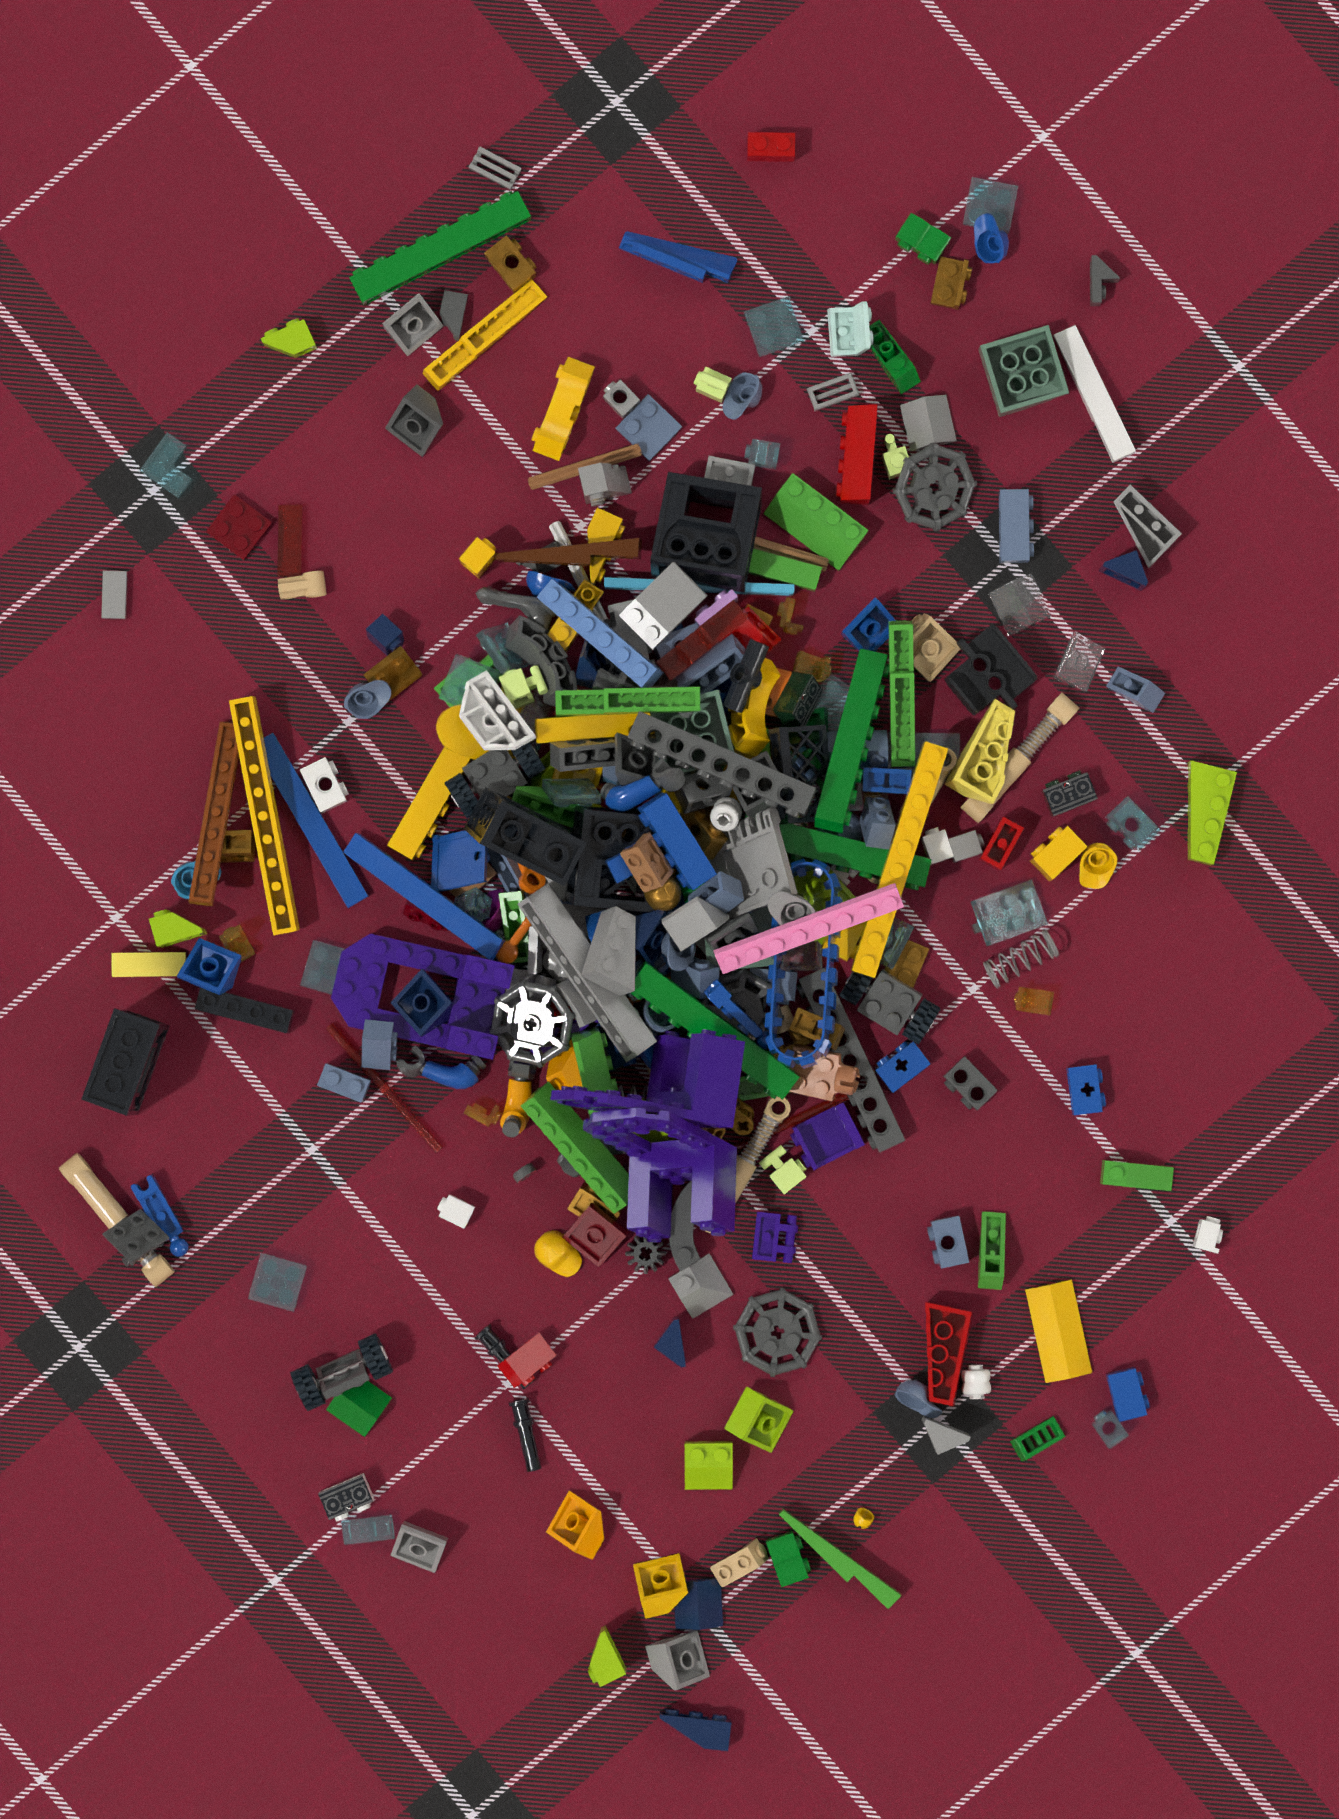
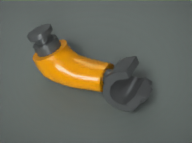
[500,1050,537,1137]

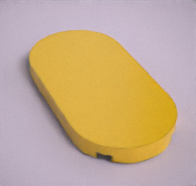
[436,704,517,760]

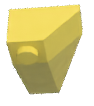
[945,699,1015,804]

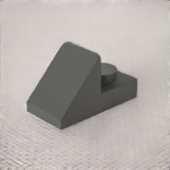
[1090,255,1120,306]

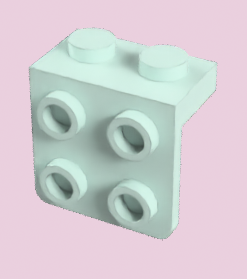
[827,301,873,357]

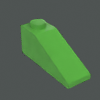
[512,786,587,828]
[498,890,529,963]
[1100,1160,1174,1191]
[978,1212,1006,1290]

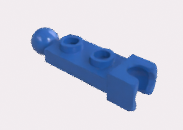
[704,979,770,1049]
[131,1174,189,1257]

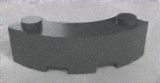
[505,615,577,707]
[669,1180,700,1271]

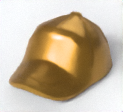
[643,875,681,911]

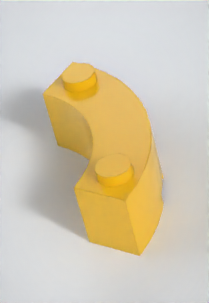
[532,357,595,461]
[728,658,781,757]

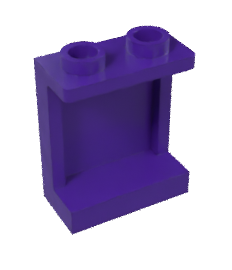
[790,1102,865,1171]

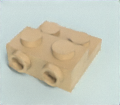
[912,613,960,682]

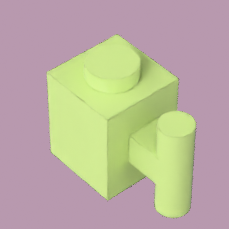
[693,367,732,403]
[881,434,912,480]
[499,665,548,709]
[759,1145,807,1194]

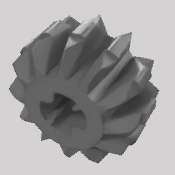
[625,1236,666,1274]

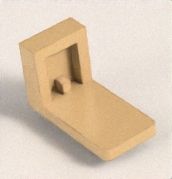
[710,1538,769,1587]

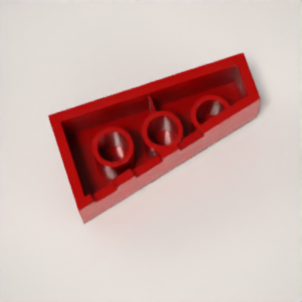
[925,1302,973,1406]

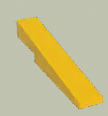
[423,279,547,391]
[535,713,655,743]

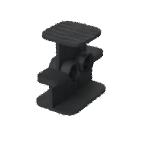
[944,624,1038,715]

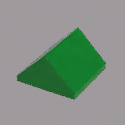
[326,1381,392,1437]

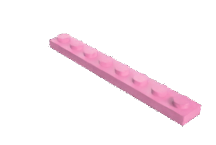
[714,883,904,974]

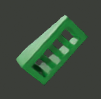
[1010,1416,1066,1461]

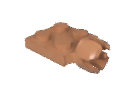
[789,1044,860,1101]

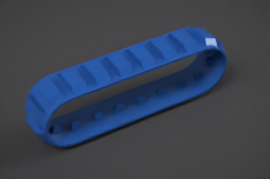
[765,858,843,1069]

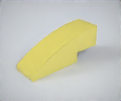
[112,952,186,977]

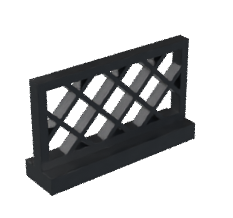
[768,725,830,825]

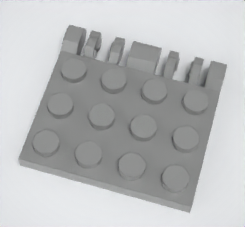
[709,807,798,921]

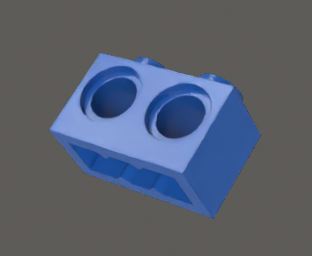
[862,767,912,794]

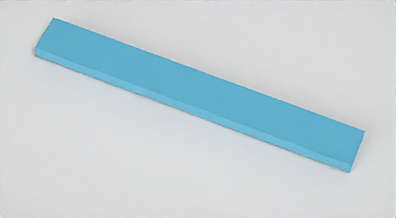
[604,577,794,596]

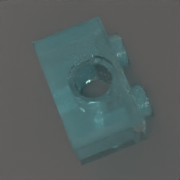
[1105,796,1160,851]

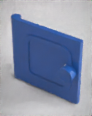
[431,831,490,892]

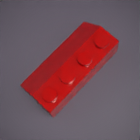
[836,404,878,505]

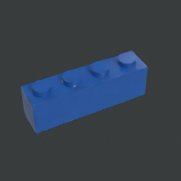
[638,792,717,890]

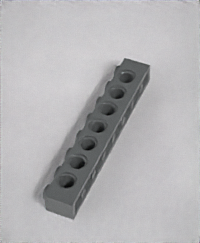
[627,711,817,818]
[796,968,905,1153]

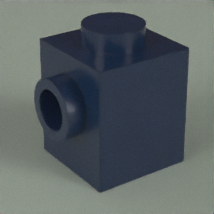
[366,614,405,656]

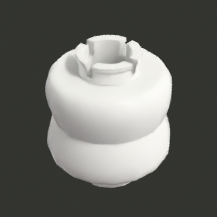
[710,797,742,831]
[961,1364,991,1399]

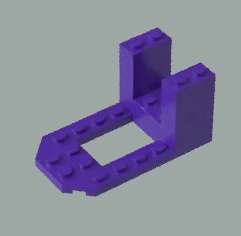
[331,934,515,1060]
[550,1029,745,1128]
[583,1108,737,1242]

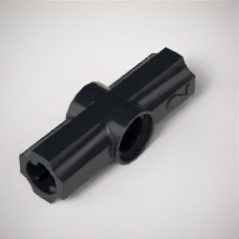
[723,639,769,713]

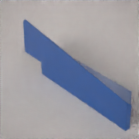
[619,231,737,283]

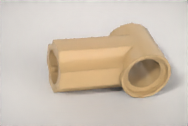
[278,571,327,600]

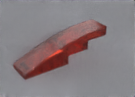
[656,599,748,681]

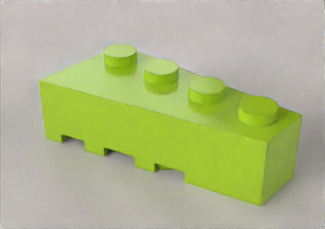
[1188,761,1237,866]

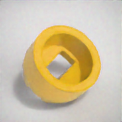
[853,1508,874,1529]

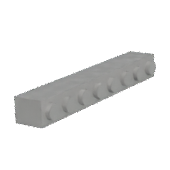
[517,883,657,1062]

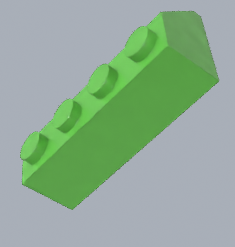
[763,473,868,571]
[571,1027,618,1116]

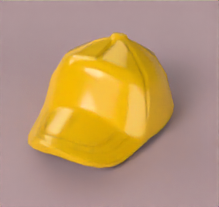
[1079,843,1117,889]
[534,1231,582,1277]

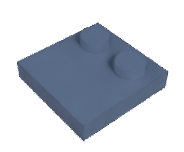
[615,394,682,462]

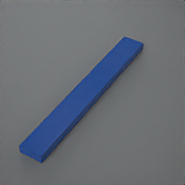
[264,733,369,908]
[343,833,505,960]

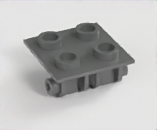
[102,1209,169,1266]

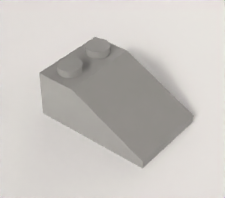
[619,562,708,650]

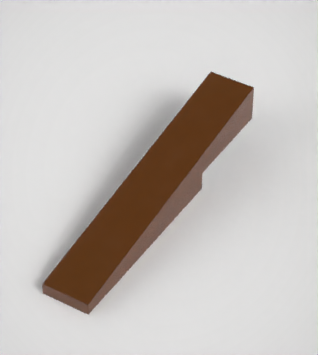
[496,538,642,567]

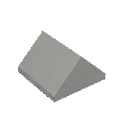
[382,293,443,356]
[900,395,957,452]
[661,896,729,951]
[922,1416,971,1455]
[390,1521,448,1573]

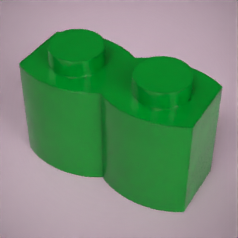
[895,213,951,265]
[765,1531,811,1587]

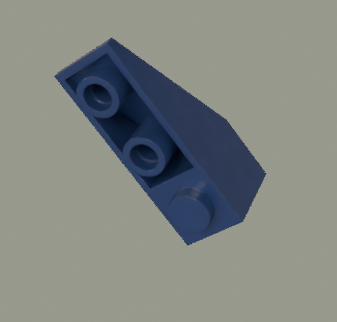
[660,1708,731,1751]

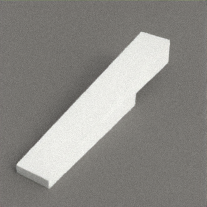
[1053,325,1136,463]

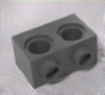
[943,1056,998,1110]

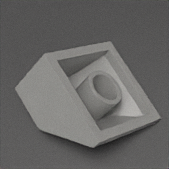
[668,1254,734,1319]
[645,1630,710,1690]

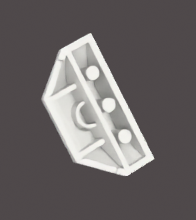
[459,670,536,750]

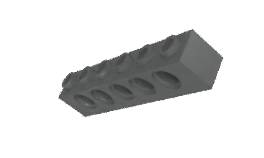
[550,734,660,772]

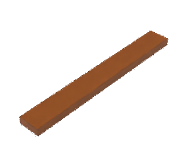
[188,721,239,906]

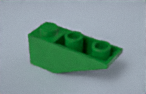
[869,319,921,394]

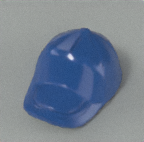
[974,213,1009,264]
[526,570,575,596]

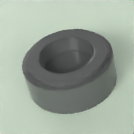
[513,1163,537,1184]

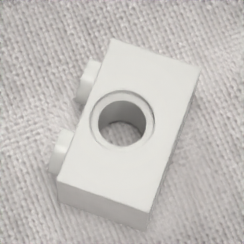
[300,757,349,813]

